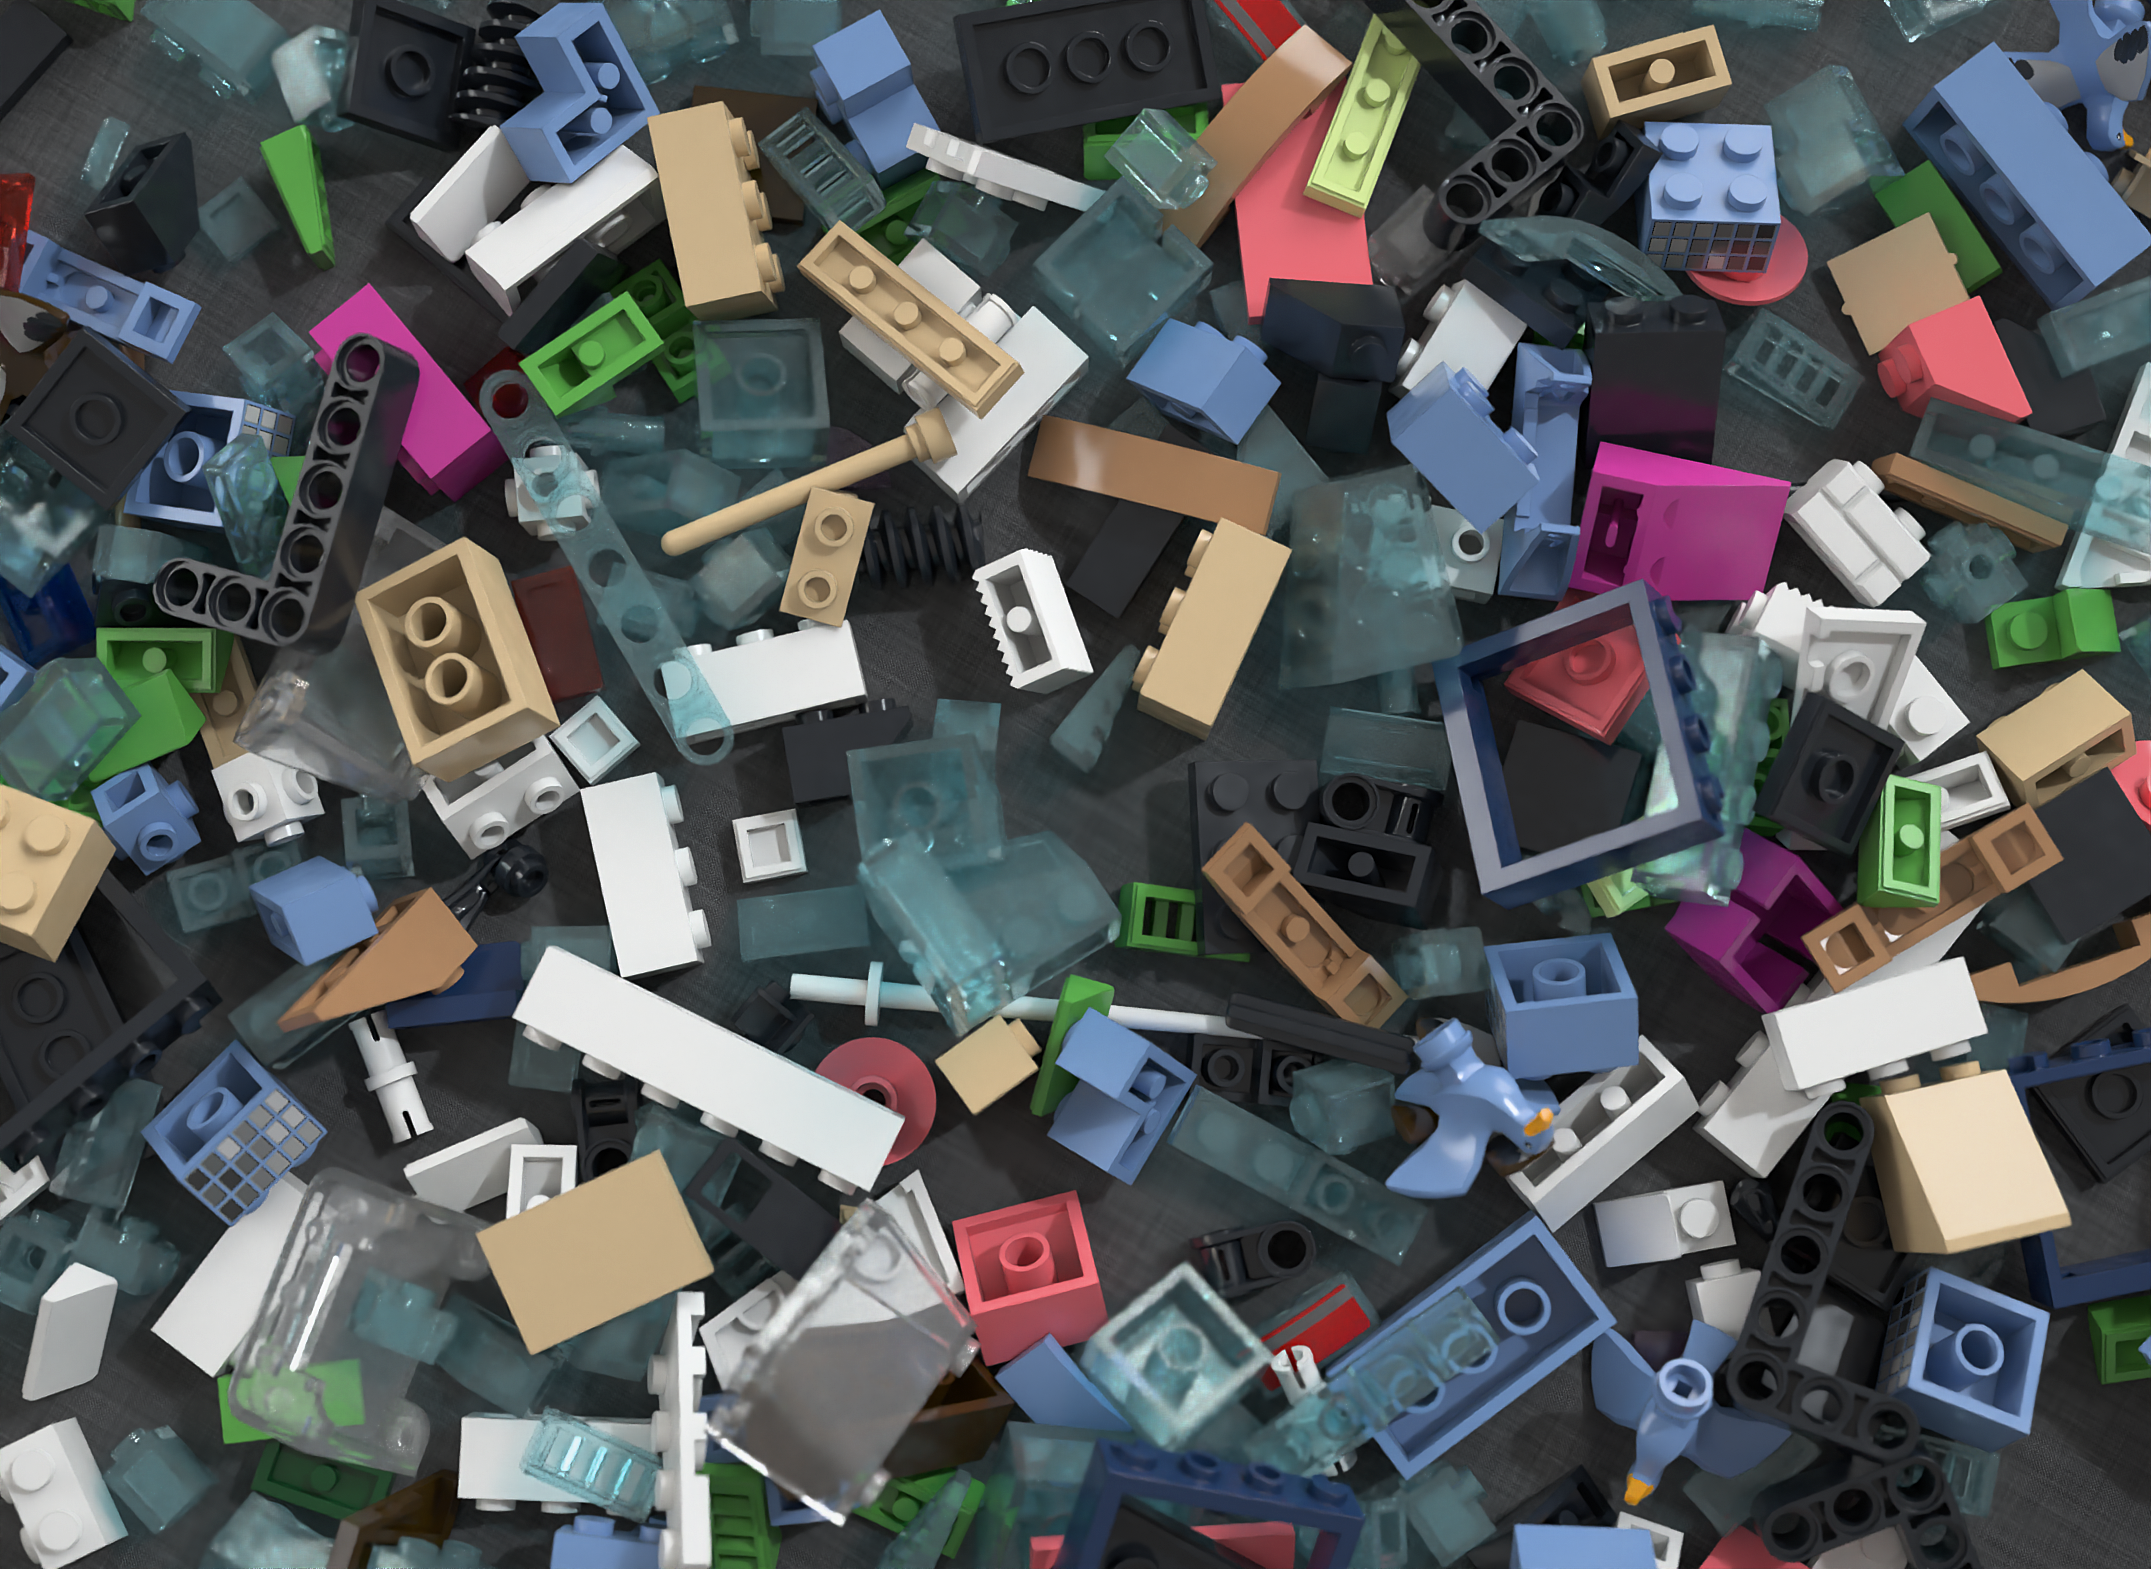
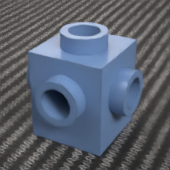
[91,761,201,876]

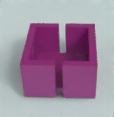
[1664,826,1843,1015]

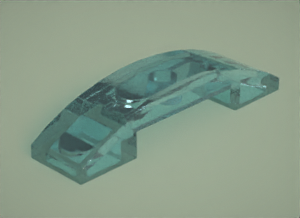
[1478,216,1683,301]

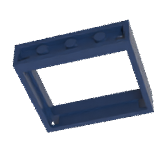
[1431,578,1726,910]
[1999,1027,2151,1309]
[1054,1437,1366,1569]

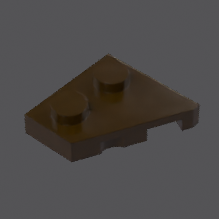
[326,1468,462,1569]

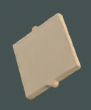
[1827,212,1970,356]

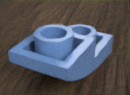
[995,1333,1137,1464]

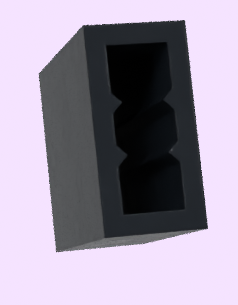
[1577,295,1726,469]

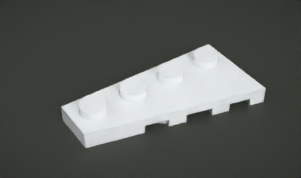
[1776,606,1927,850]
[699,1169,966,1392]
[647,1292,710,1569]

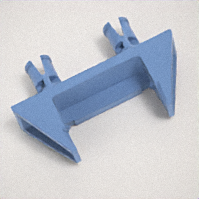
[1498,342,1592,602]

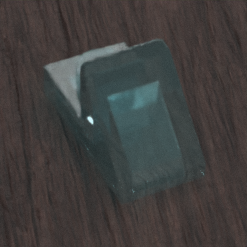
[1391,926,1489,1004]

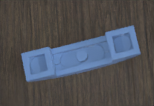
[0,218,202,364]

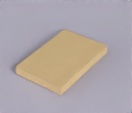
[476,1149,715,1355]

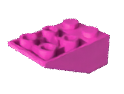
[1568,441,1791,600]

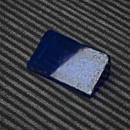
[0,525,98,668]

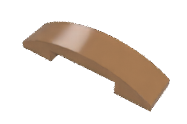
[1142,24,1353,259]
[1027,415,1282,536]
[1800,803,2064,994]
[1201,822,1409,1029]
[1969,911,2151,1006]

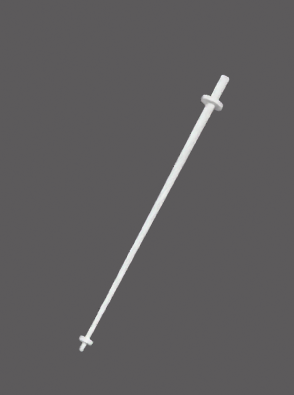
[790,961,1501,1060]

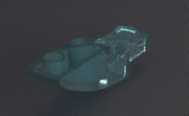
[1166,1085,1429,1266]
[1241,1285,1500,1478]

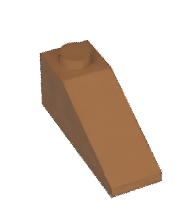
[276,887,478,1033]

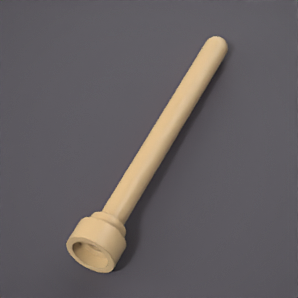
[661,407,958,556]

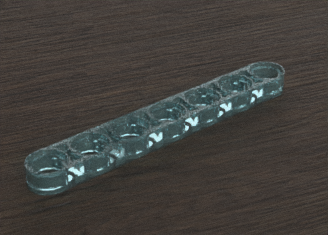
[479,370,735,766]

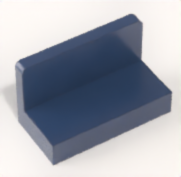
[386,941,526,1030]

